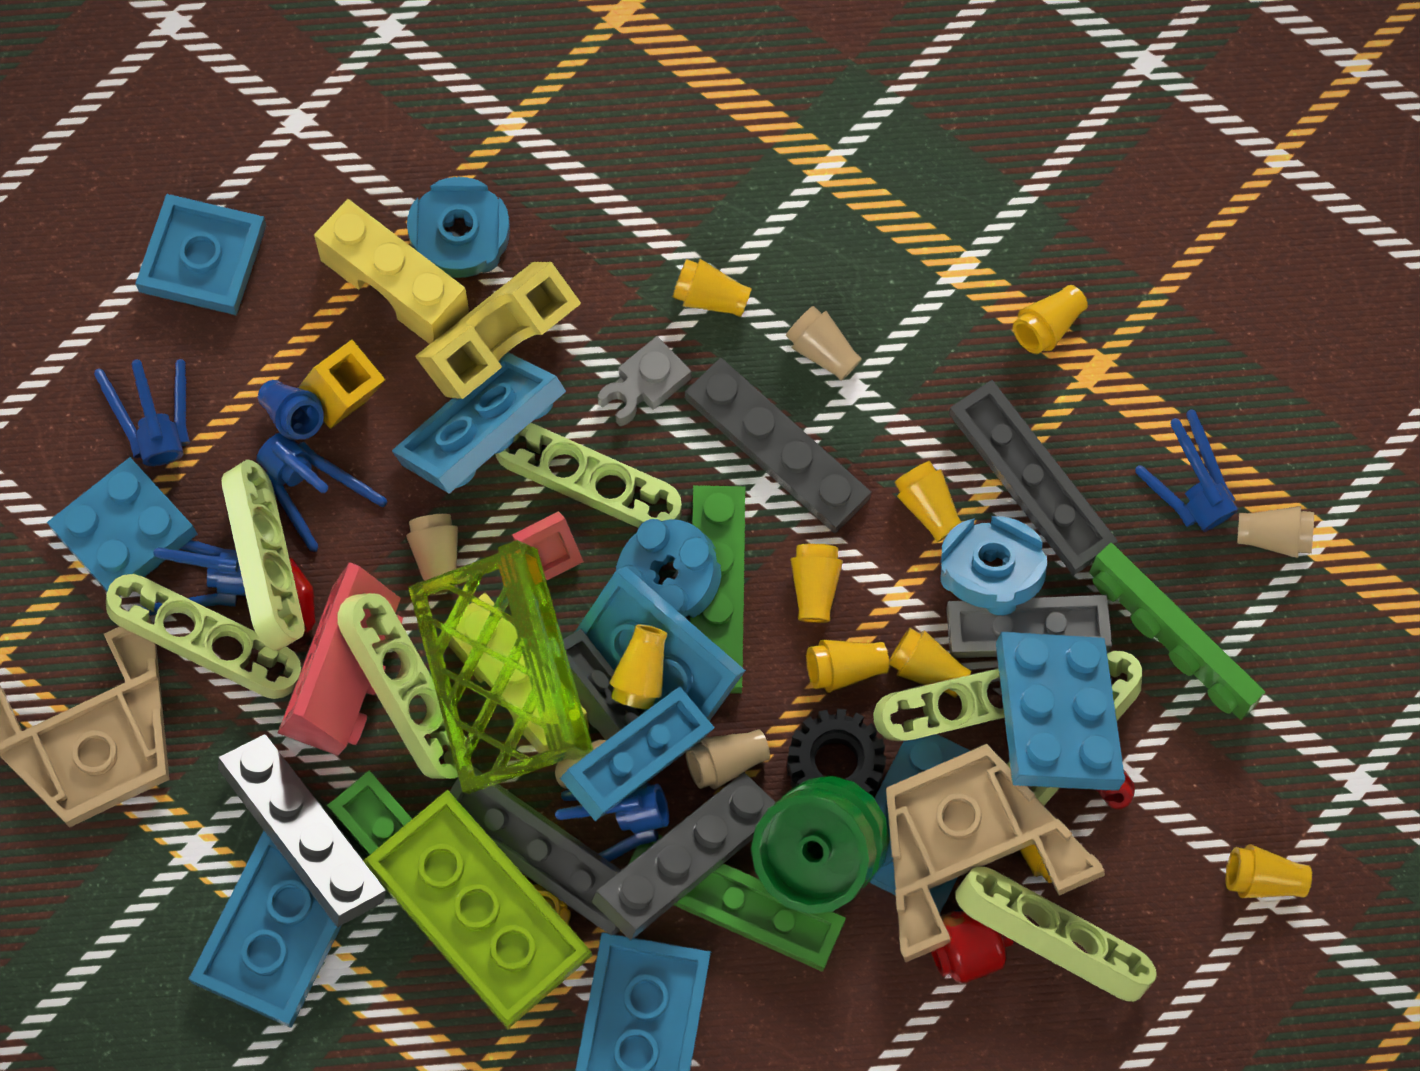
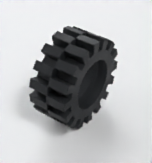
[787,709,886,796]

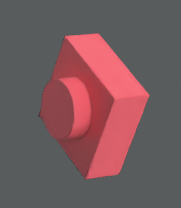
[512,511,584,586]

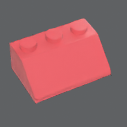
[278,562,403,756]

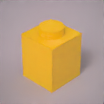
[298,340,386,429]

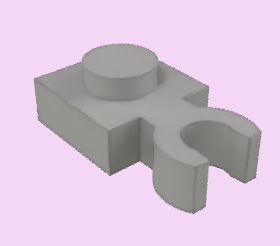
[598,336,691,426]

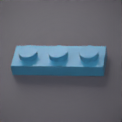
[560,686,715,821]

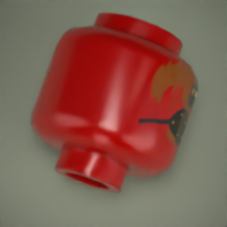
[931,908,1013,983]

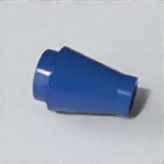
[258,380,324,440]

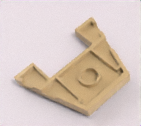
[0,616,169,828]
[886,744,1105,962]

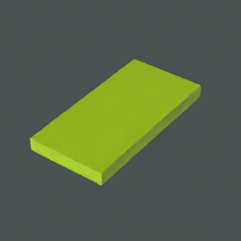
[363,790,592,1029]

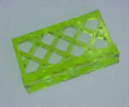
[408,540,593,794]

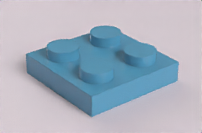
[135,194,267,315]
[47,457,198,597]

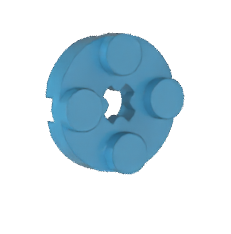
[407,177,510,278]
[941,516,1047,616]
[616,519,721,618]

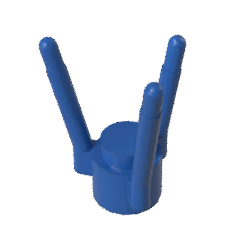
[94,359,190,466]
[1135,409,1239,532]
[256,433,387,552]
[128,540,246,616]
[555,783,669,862]

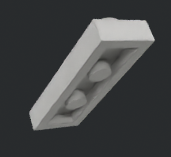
[946,595,1112,658]

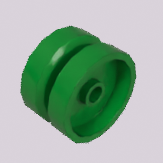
[751,776,890,914]

